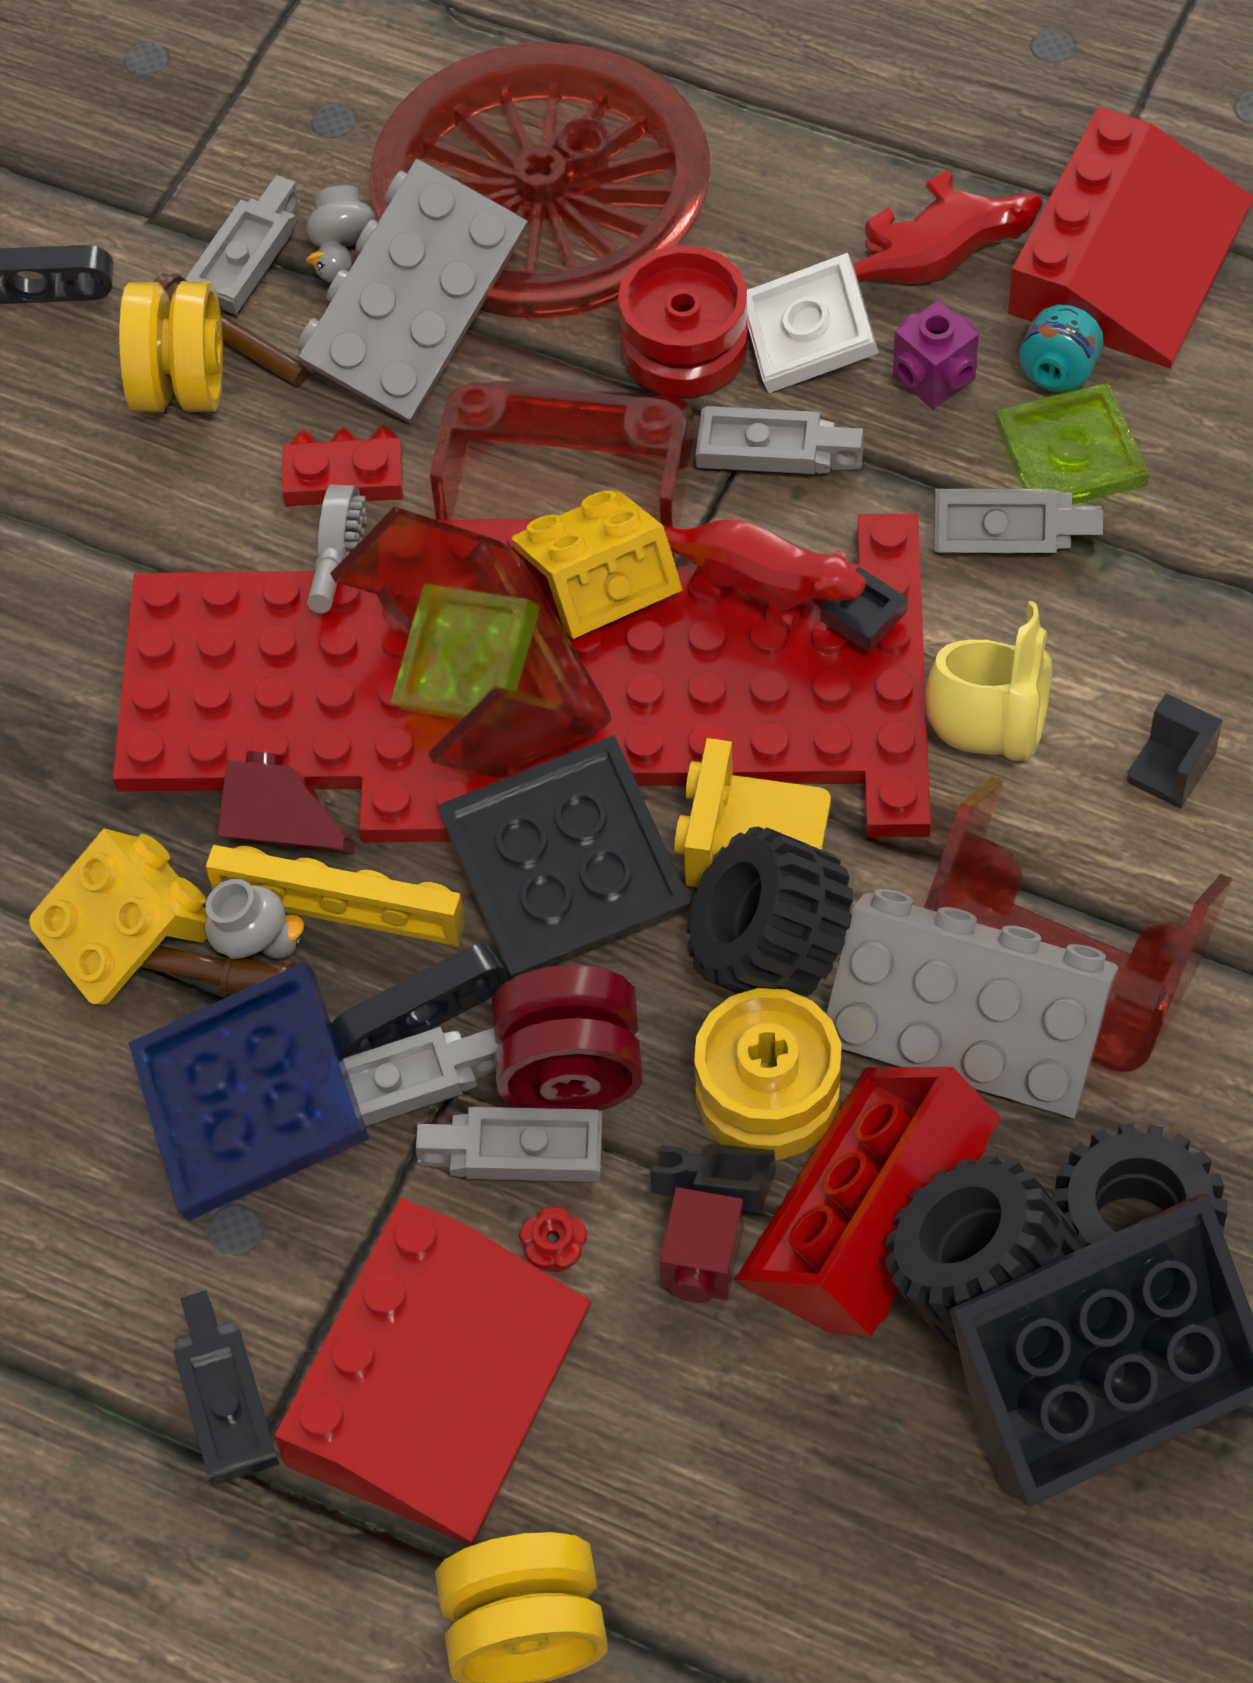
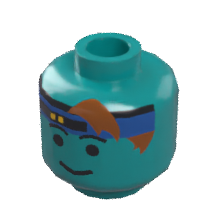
[1019,304,1104,393]

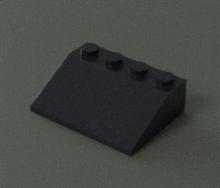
[950,1193,1253,1507]

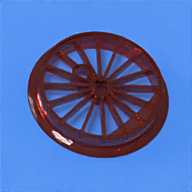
[370,42,711,319]

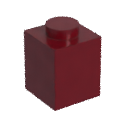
[659,1187,744,1303]

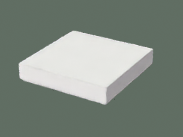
[746,253,879,393]

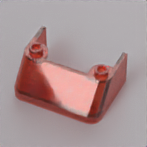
[430,380,695,556]
[330,506,611,778]
[924,776,1233,1072]

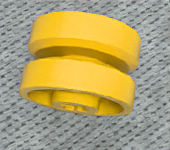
[119,281,223,413]
[694,988,842,1160]
[435,1532,608,1683]

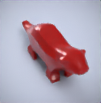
[853,169,1042,284]
[663,519,866,630]

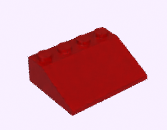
[1008,106,1253,369]
[275,1197,591,1546]

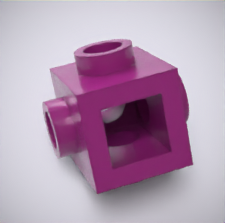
[893,300,979,410]

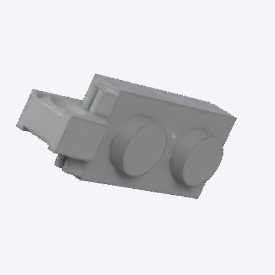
[185,175,300,315]
[696,406,864,474]
[934,489,1104,553]
[315,1027,500,1136]
[416,1107,603,1182]

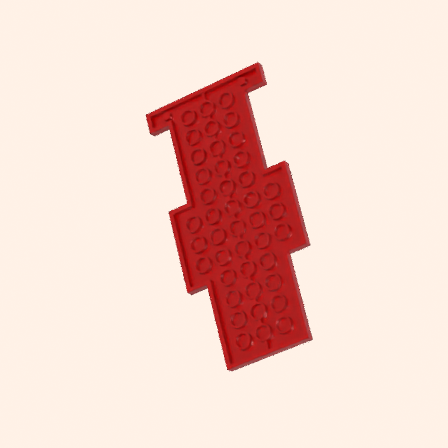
[113,513,931,843]

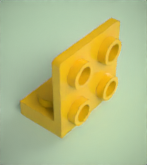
[512,491,683,639]

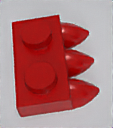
[282,424,403,507]

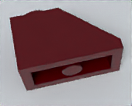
[217,751,355,855]

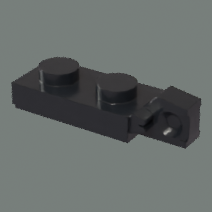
[173,1290,280,1486]

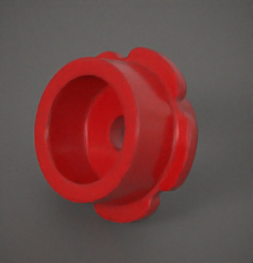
[520,1207,587,1272]

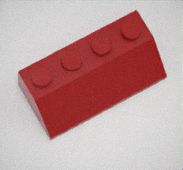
[735,1067,1001,1336]

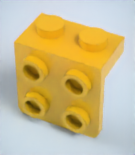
[674,738,831,888]
[29,828,207,1005]

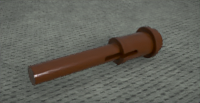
[153,273,309,387]
[140,945,308,1012]

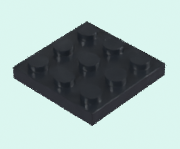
[437,735,690,980]

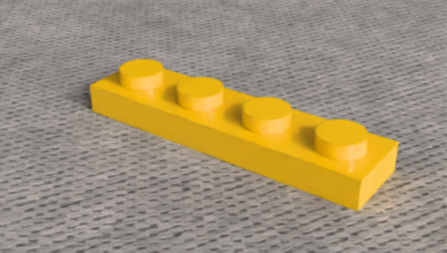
[206,845,466,947]

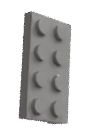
[297,158,528,425]
[827,889,1118,1118]

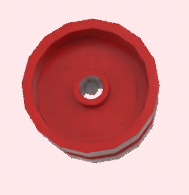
[618,245,748,398]

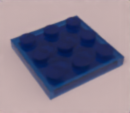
[128,962,370,1221]

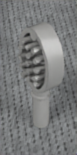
[307,484,367,613]

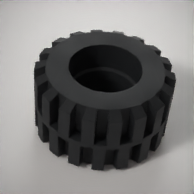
[687,826,853,997]
[1052,1123,1228,1249]
[885,1156,1080,1347]

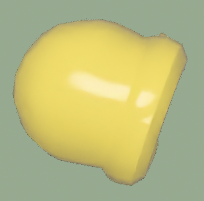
[925,601,1053,761]

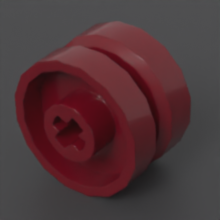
[492,965,643,1111]

